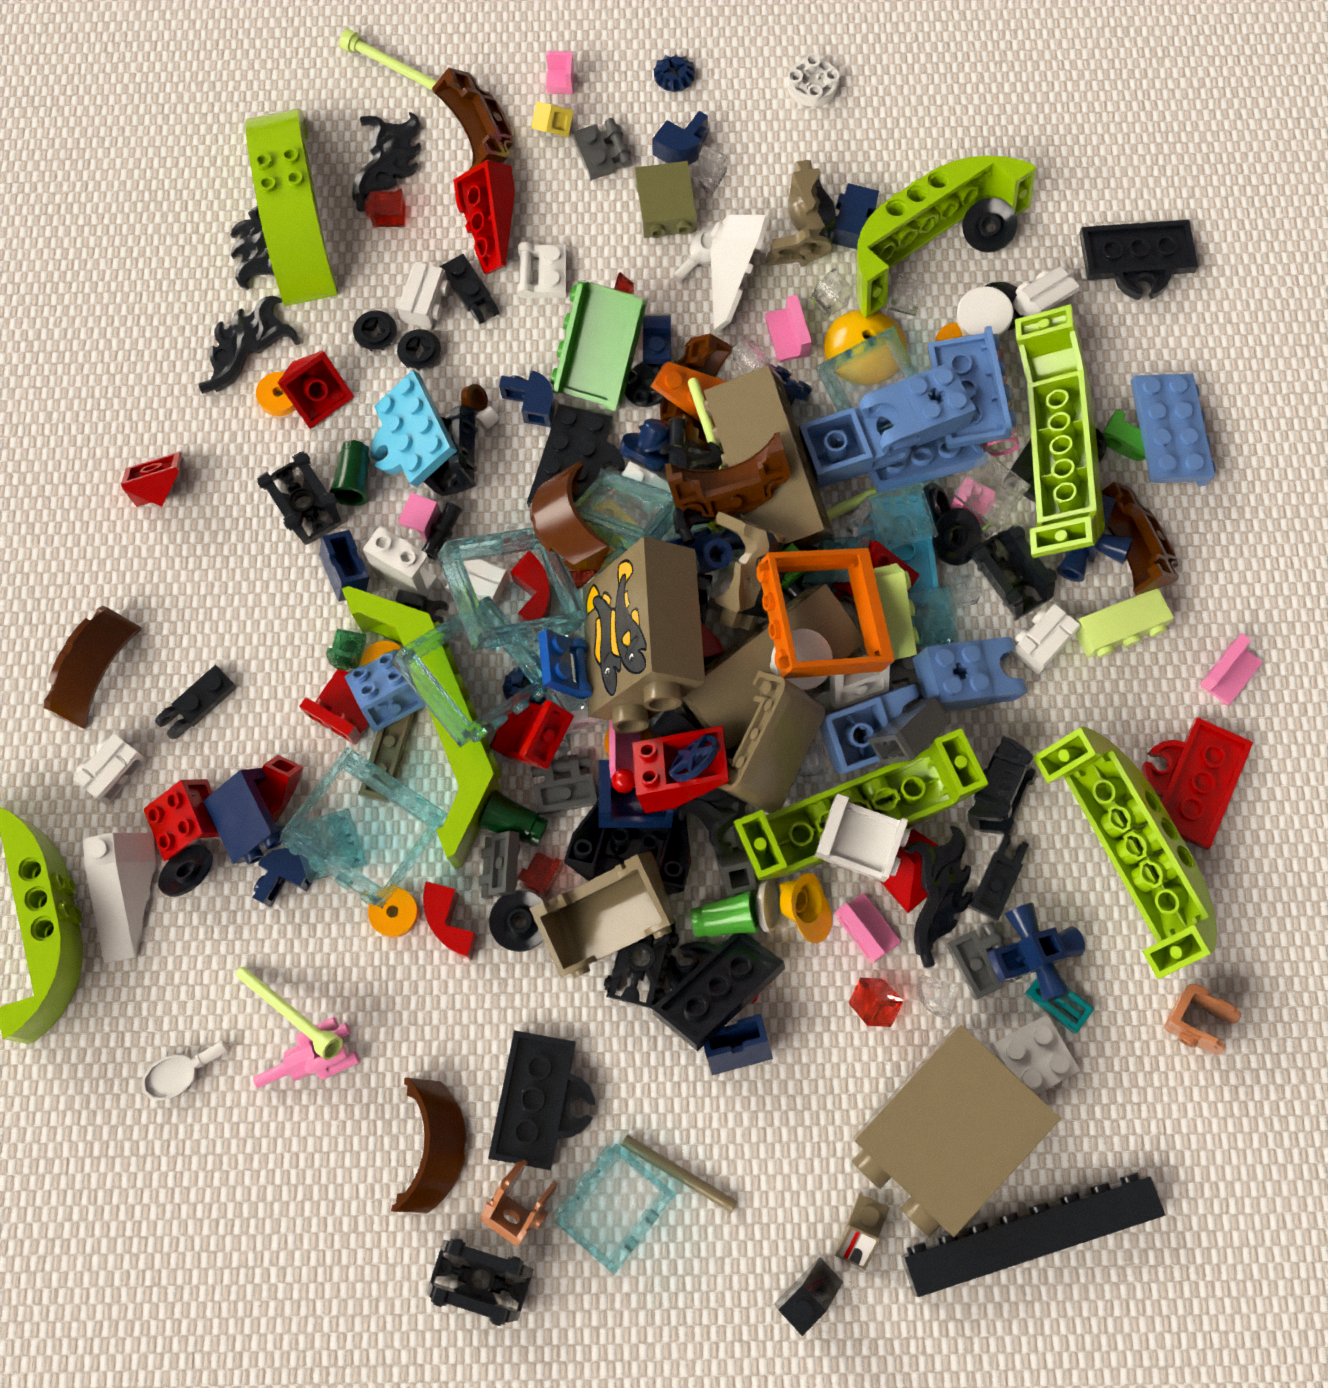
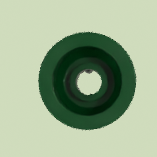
[329,440,370,506]
[479,790,549,847]

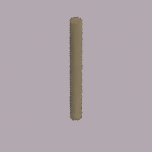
[621,1134,738,1213]

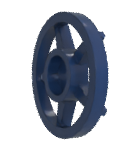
[668,734,720,782]

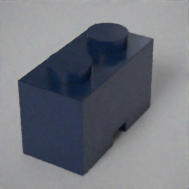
[831,183,879,250]
[319,530,370,602]
[704,1014,773,1076]

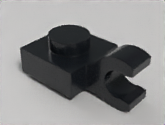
[395,589,449,625]

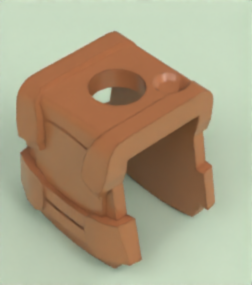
[1165,983,1241,1055]
[481,1160,558,1246]

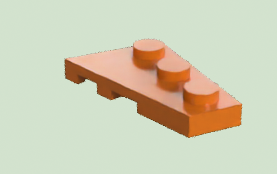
[650,361,726,427]

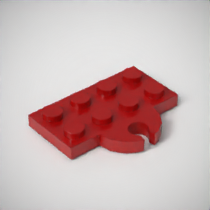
[1142,717,1253,850]

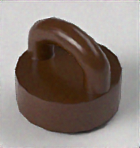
[461,384,488,412]

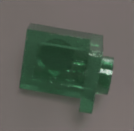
[326,628,367,671]

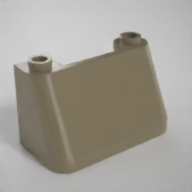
[717,671,826,813]
[529,851,675,979]

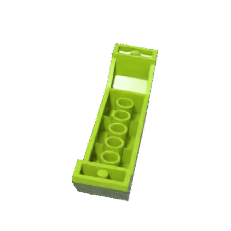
[1015,304,1105,558]
[342,586,502,869]

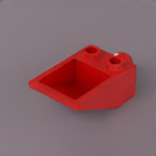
[612,725,730,814]

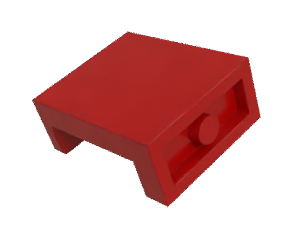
[490,695,574,770]

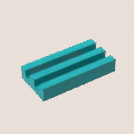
[1024,978,1095,1034]

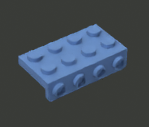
[927,326,1016,449]
[1130,374,1216,486]
[867,426,987,495]

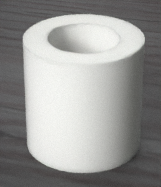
[476,406,500,431]

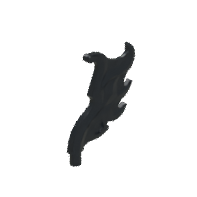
[352,112,421,212]
[230,206,275,290]
[198,296,300,394]
[659,441,723,546]
[677,783,793,856]
[904,826,973,968]

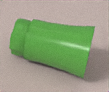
[691,890,760,937]

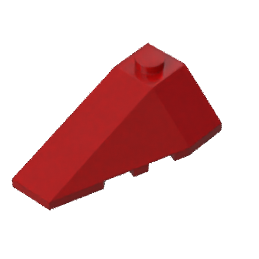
[453,160,515,274]

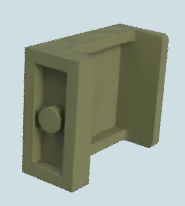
[635,161,697,238]

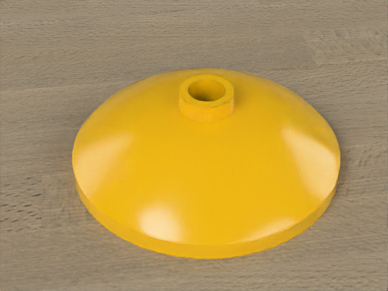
[824,309,907,385]

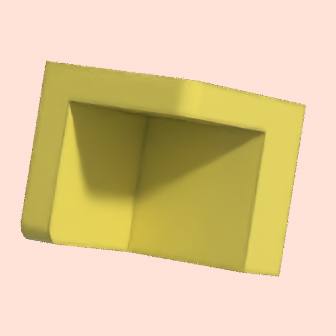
[531,101,574,137]

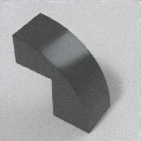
[713,825,757,896]

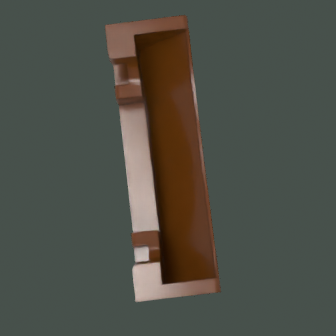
[432,68,513,170]
[660,333,733,451]
[665,432,791,517]
[530,461,610,570]
[1102,482,1179,595]
[44,606,142,729]
[391,1078,467,1213]

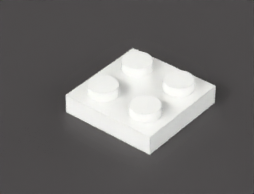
[991,1014,1080,1095]

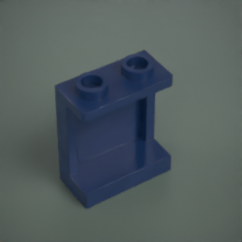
[598,760,679,828]
[203,768,291,865]

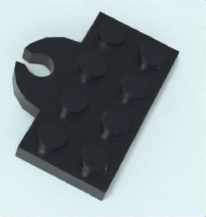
[1079,220,1198,300]
[527,404,625,518]
[652,933,785,1052]
[488,1030,596,1171]

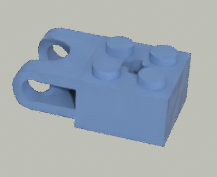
[859,362,976,455]
[799,407,912,488]
[912,637,1028,712]
[819,684,918,774]

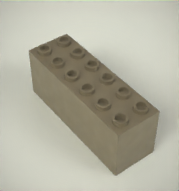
[703,365,835,552]
[681,584,864,751]

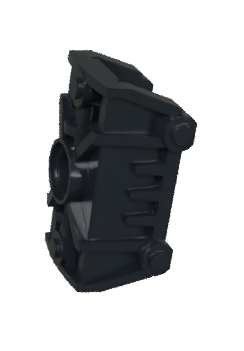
[423,405,478,496]
[257,451,342,545]
[967,525,1057,621]
[967,736,1037,834]
[604,919,680,1009]
[427,1237,534,1326]

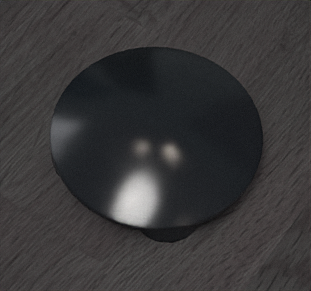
[625,362,666,407]

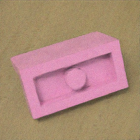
[765,295,812,363]
[1199,633,1262,705]
[609,719,641,788]
[834,894,900,964]

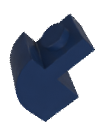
[652,111,709,165]
[643,314,671,364]
[499,370,555,427]
[252,848,322,908]

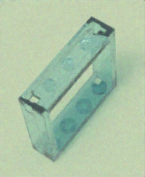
[437,527,588,651]
[392,596,551,747]
[280,746,448,909]

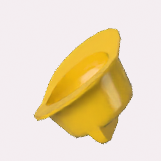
[779,873,832,943]

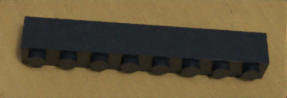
[901,1172,1166,1297]

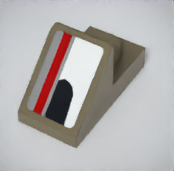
[835,1194,890,1269]

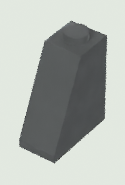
[867,697,950,765]

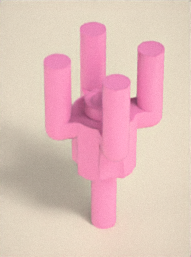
[253,1017,360,1088]

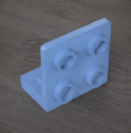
[345,650,426,733]

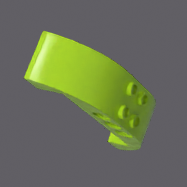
[245,108,338,306]
[856,155,1037,318]
[1033,726,1217,979]
[733,728,989,880]
[0,807,83,1044]

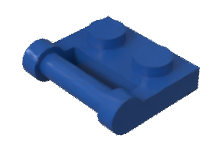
[538,629,592,699]

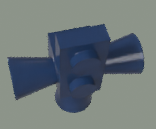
[1057,495,1134,582]
[665,527,745,575]
[987,903,1085,1003]

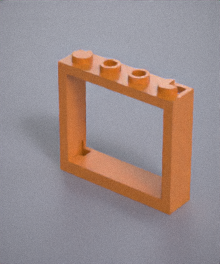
[757,548,895,679]

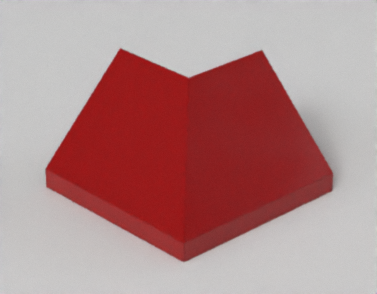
[277,350,355,429]
[121,452,182,507]
[880,829,938,914]

